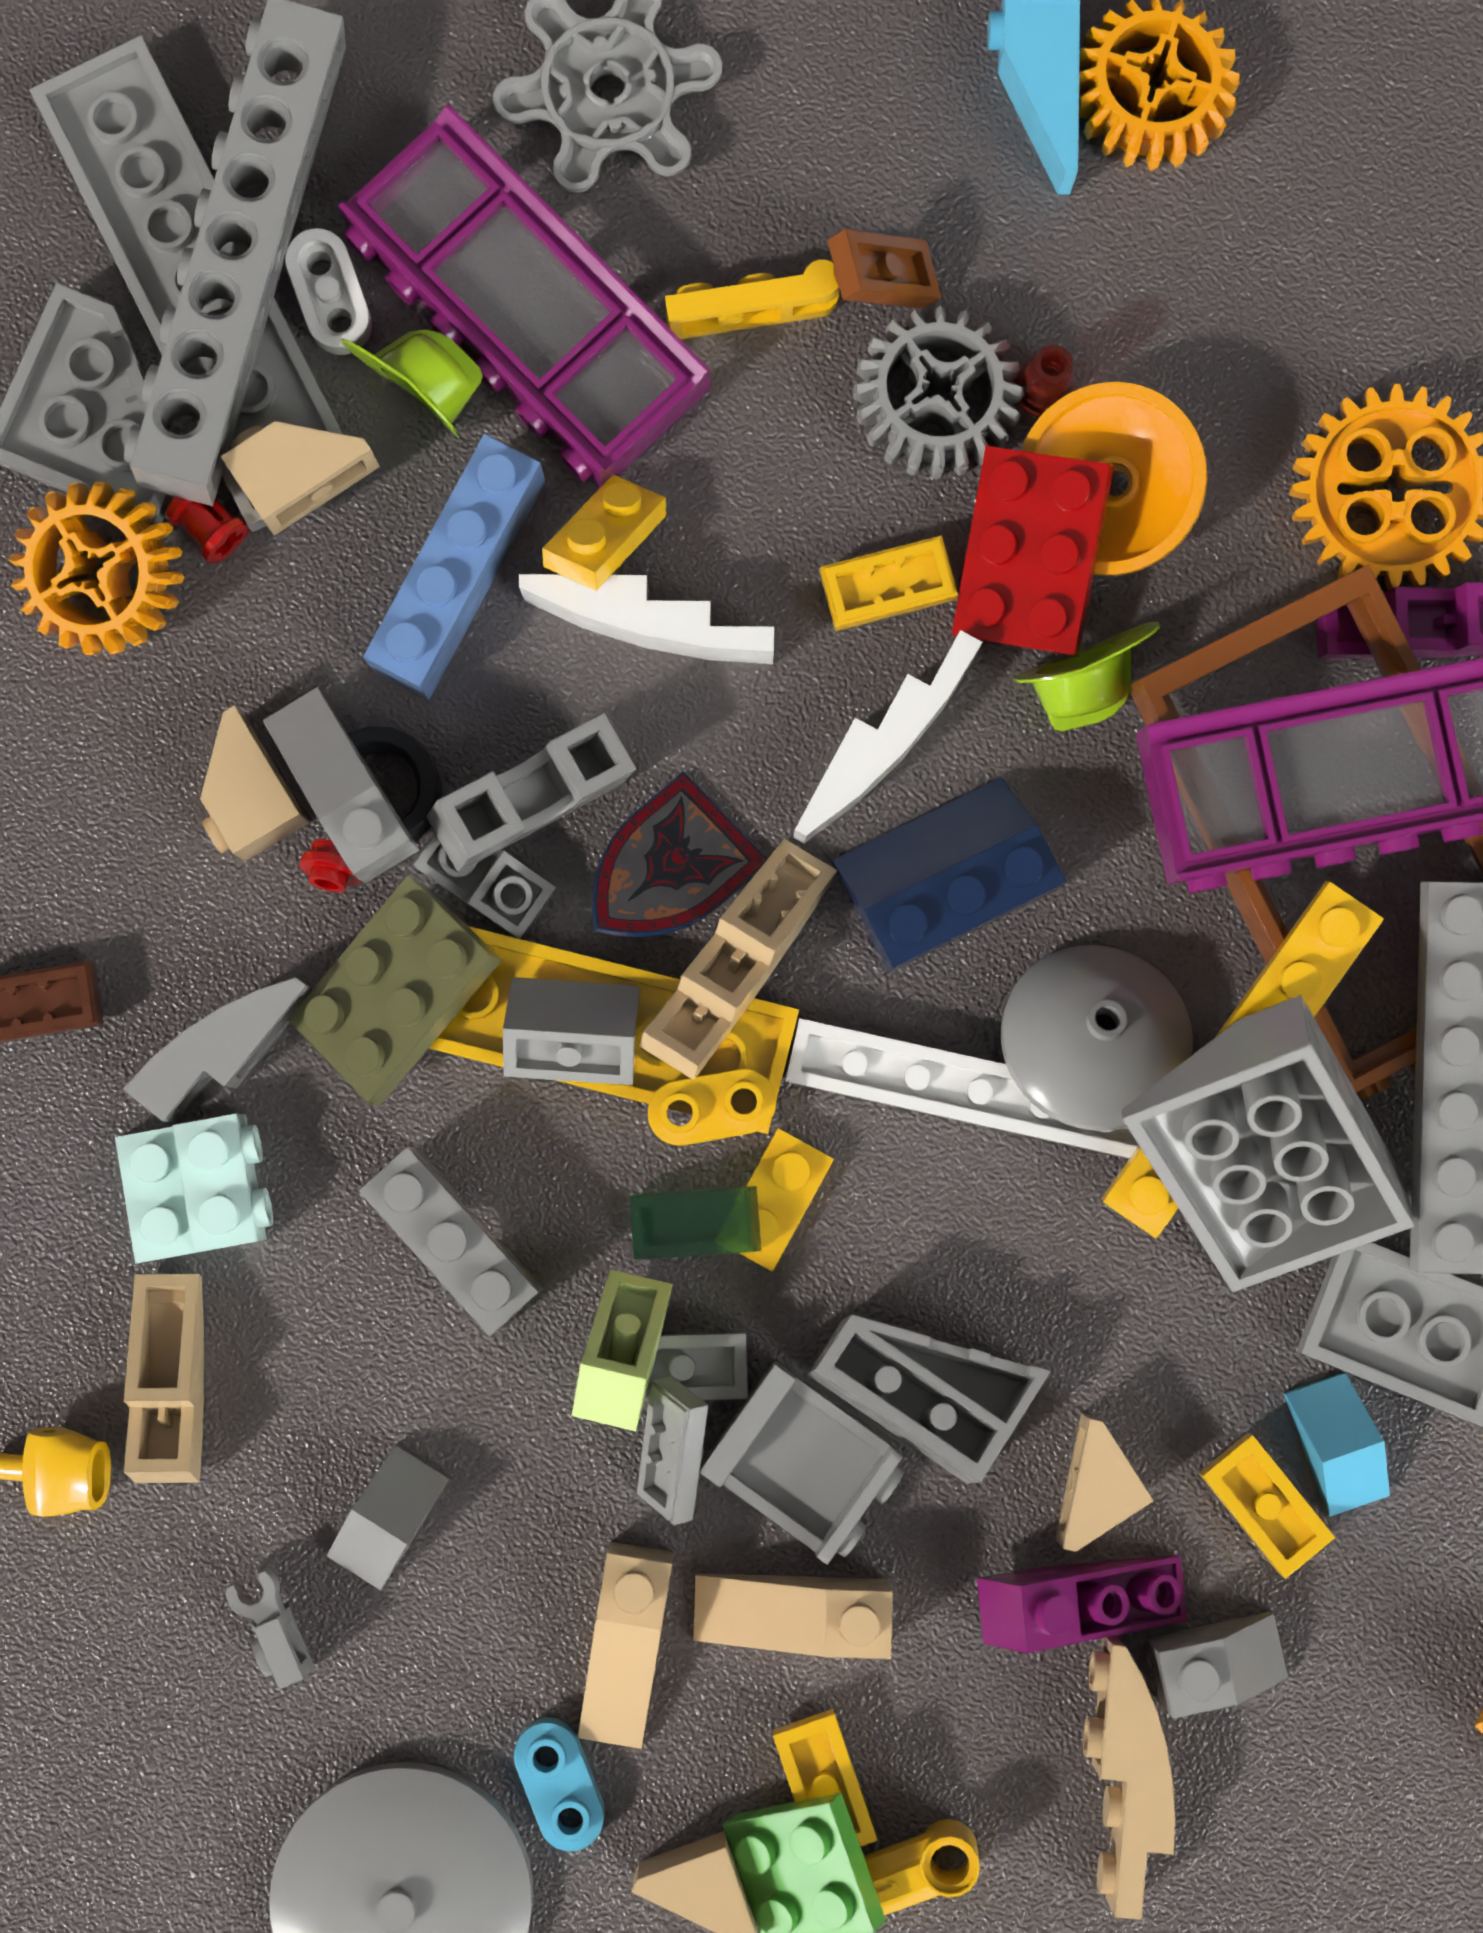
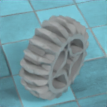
[853,305,1024,480]

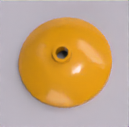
[1021,382,1207,576]

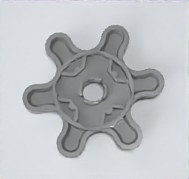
[493,0,722,193]

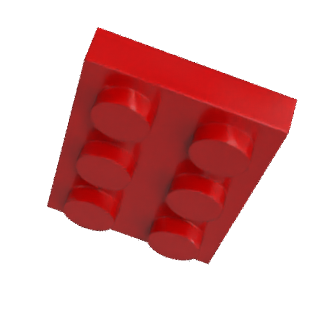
[951,446,1114,657]

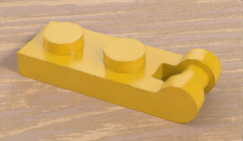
[665,259,840,339]

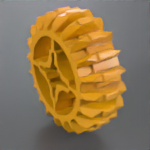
[1079,0,1240,171]
[8,482,185,655]

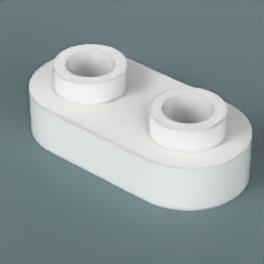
[286,228,372,355]

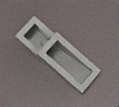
[123,977,314,1123]

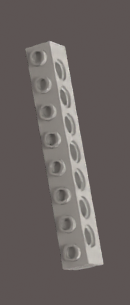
[124,0,346,506]

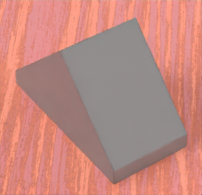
[327,1444,451,1590]

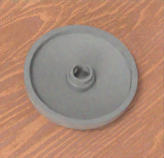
[269,1762,533,1933]

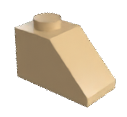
[220,421,380,536]
[200,706,310,861]

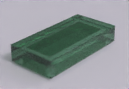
[629,1186,762,1260]

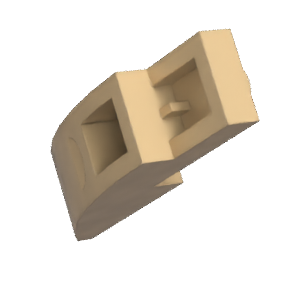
[1083,1635,1175,1920]

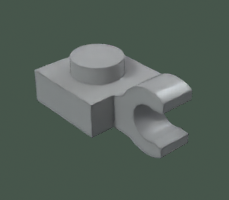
[226,1567,314,1690]

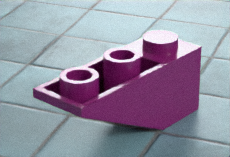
[977,1555,1187,1654]

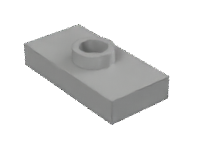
[637,1375,708,1526]

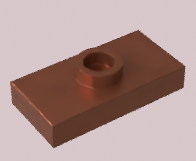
[0,961,104,1043]

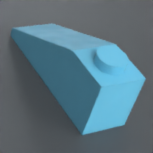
[987,0,1080,195]

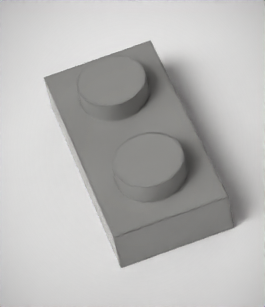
[644,1332,748,1402]

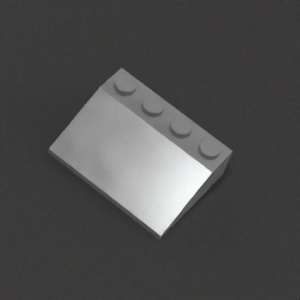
[1121,995,1415,1293]

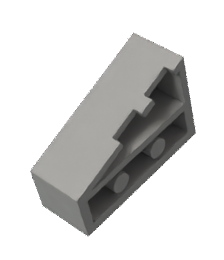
[807,1314,1051,1484]

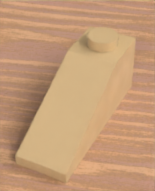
[578,1542,674,1749]
[693,1573,893,1659]

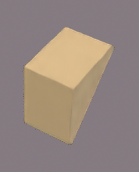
[1055,1413,1154,1552]
[631,1831,757,1933]

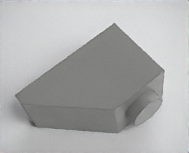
[1146,1611,1288,1719]

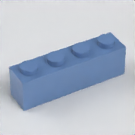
[363,434,546,701]

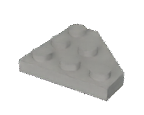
[0,283,174,525]

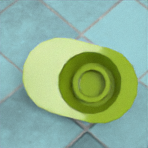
[340,330,483,439]
[1014,622,1161,731]

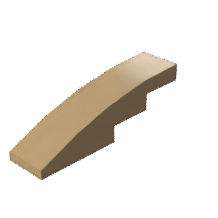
[639,839,838,1080]

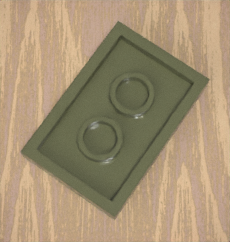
[288,875,502,1106]

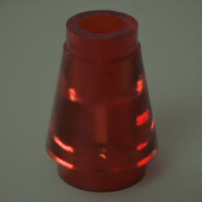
[1014,345,1076,416]

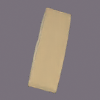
[124,1274,204,1483]

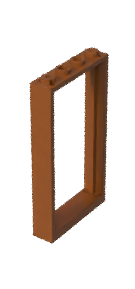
[1130,564,1483,1100]

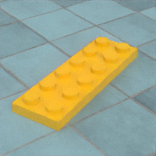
[428,926,799,1134]

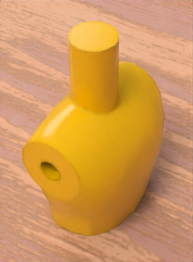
[0,1426,111,1516]

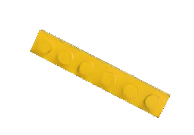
[1101,881,1384,1239]

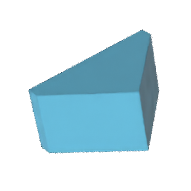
[1283,1372,1390,1517]

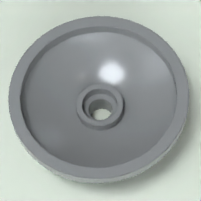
[1001,945,1193,1131]

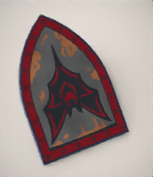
[592,771,768,937]

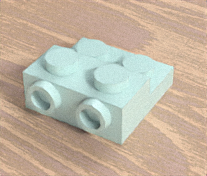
[115,1114,273,1264]

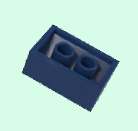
[832,777,1066,974]

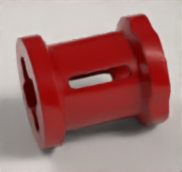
[165,496,250,564]

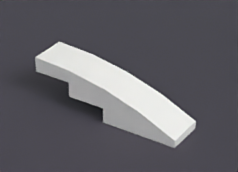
[519,574,774,664]
[793,630,983,844]

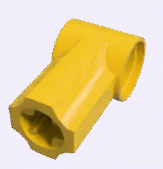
[864,1819,980,1916]

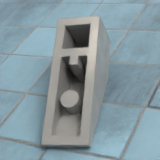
[262,687,419,884]

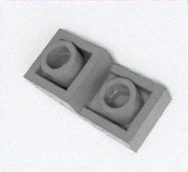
[412,832,556,939]

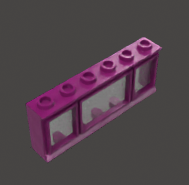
[338,104,711,487]
[1136,658,1483,894]

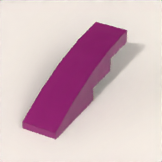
[1316,582,1483,659]

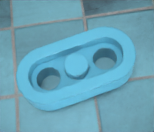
[514,1717,605,1852]

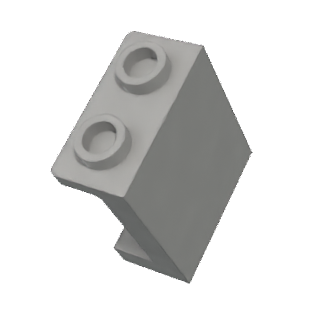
[699,1360,904,1564]

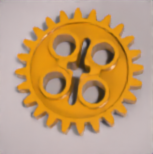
[1289,384,1483,591]

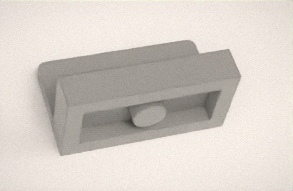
[503,978,640,1085]

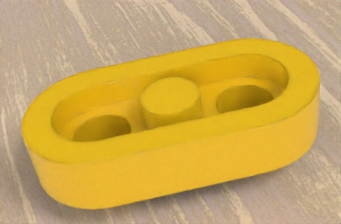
[648,1069,776,1146]

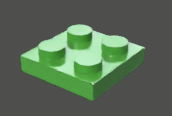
[722,1793,886,1933]

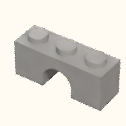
[426,713,636,872]
[359,1147,544,1337]

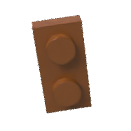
[827,229,942,309]

